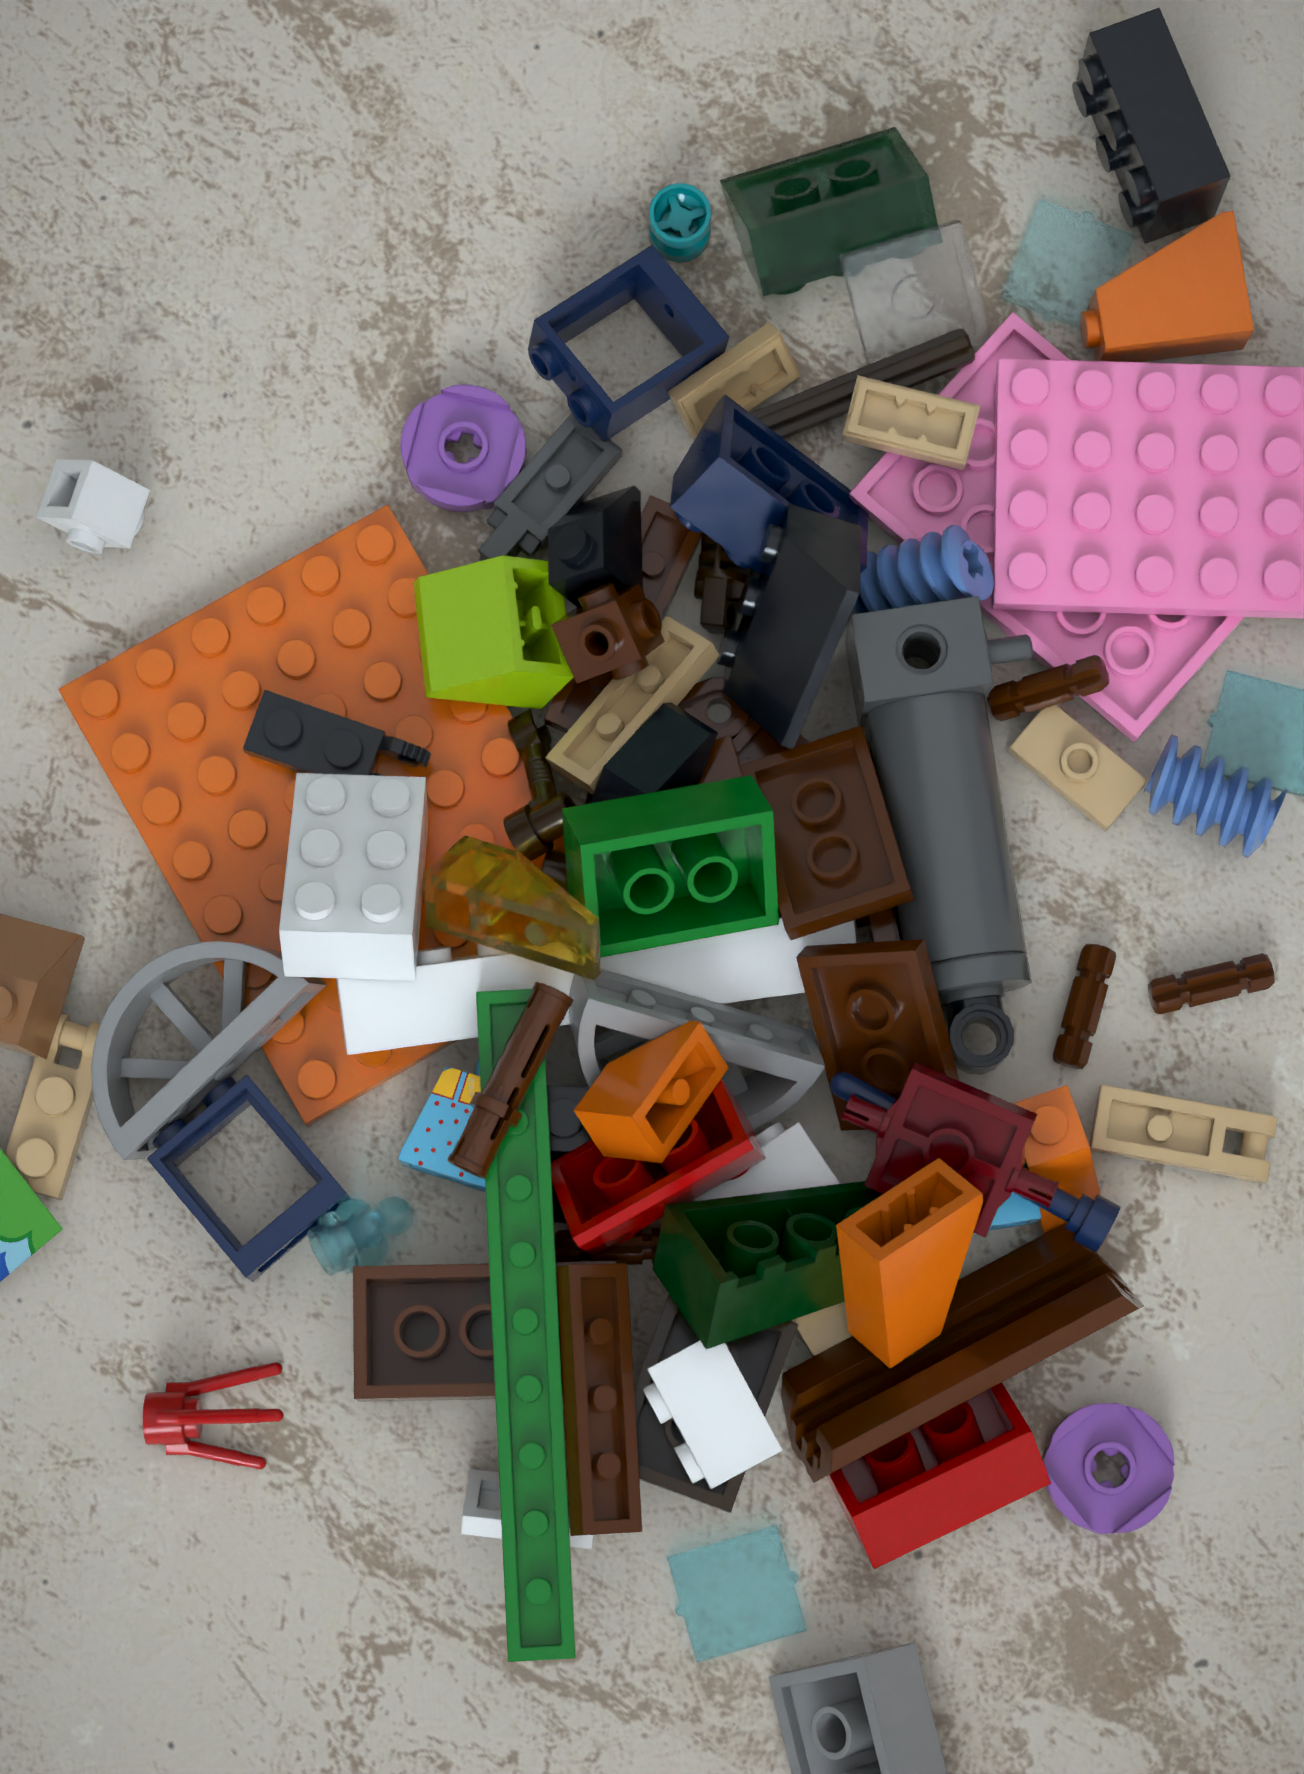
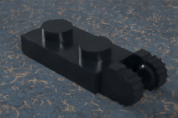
[243,690,431,776]

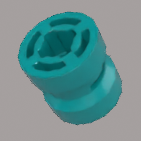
[649,183,711,263]

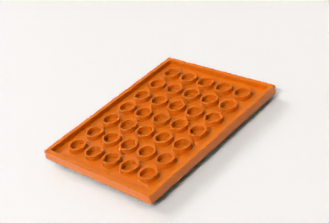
[58,504,575,1127]

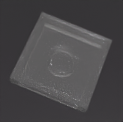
[838,219,991,365]

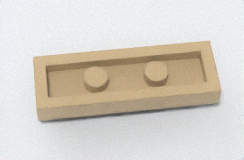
[545,616,720,795]

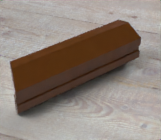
[781,1223,1144,1483]

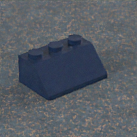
[670,394,868,574]

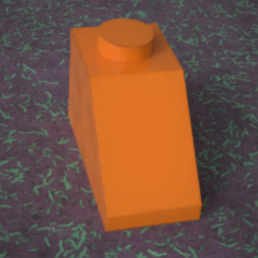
[573,1021,729,1163]
[1013,1085,1101,1235]

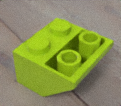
[413,555,574,709]

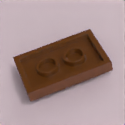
[740,725,915,940]
[796,939,959,1131]

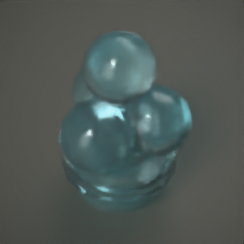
[307,1196,413,1276]

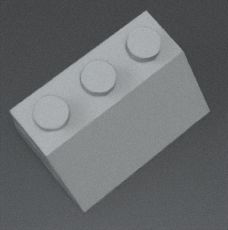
[769,1642,947,1774]

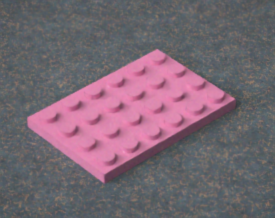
[849,312,1245,743]
[992,358,1304,619]

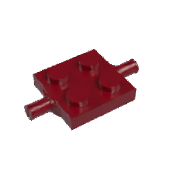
[841,1062,1060,1238]

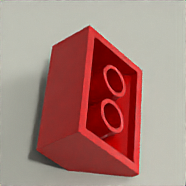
[551,1078,766,1255]
[827,1383,1051,1569]

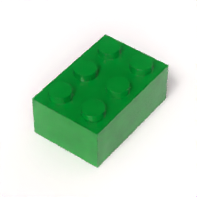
[562,775,779,960]

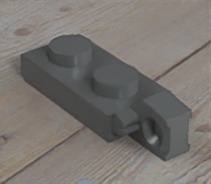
[478,413,622,561]

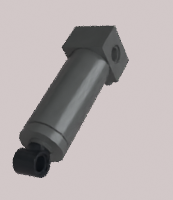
[845,596,1033,1075]

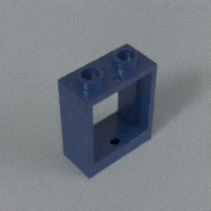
[528,245,730,442]
[146,1075,352,1282]

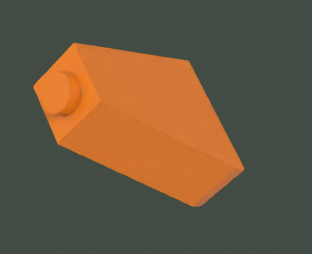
[1080,211,1254,362]
[836,1158,983,1369]

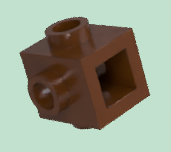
[551,582,665,683]

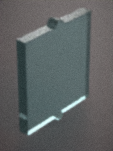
[1000,199,1135,329]
[1202,670,1304,797]
[667,1525,807,1663]

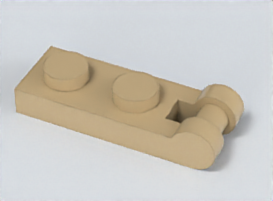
[5,1012,101,1200]
[1089,1085,1278,1183]

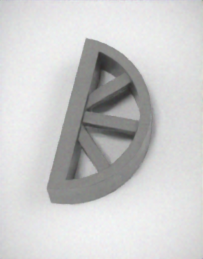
[91,941,327,1160]
[569,963,825,1129]

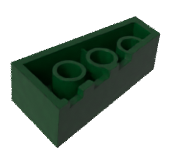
[653,1181,883,1349]

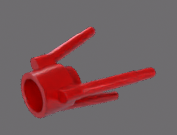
[143,1362,284,1470]

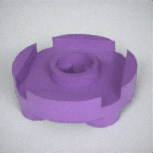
[400,385,527,512]
[1042,1403,1175,1534]

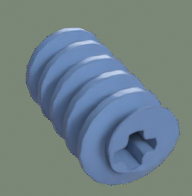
[854,525,995,614]
[1144,734,1288,858]

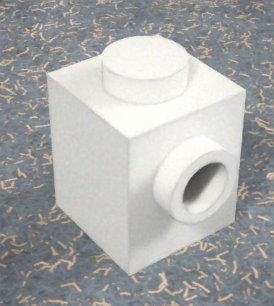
[36,459,150,554]

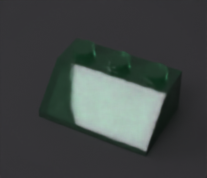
[720,127,941,297]

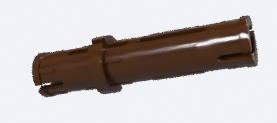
[447,982,574,1179]

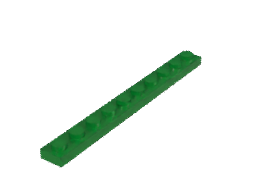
[476,989,576,1662]

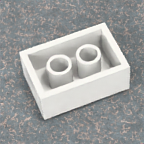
[279,773,429,981]

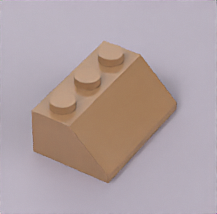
[0,914,85,1060]

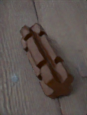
[987,655,1110,721]
[1053,944,1117,1069]
[1148,953,1275,1014]
[555,1228,661,1265]

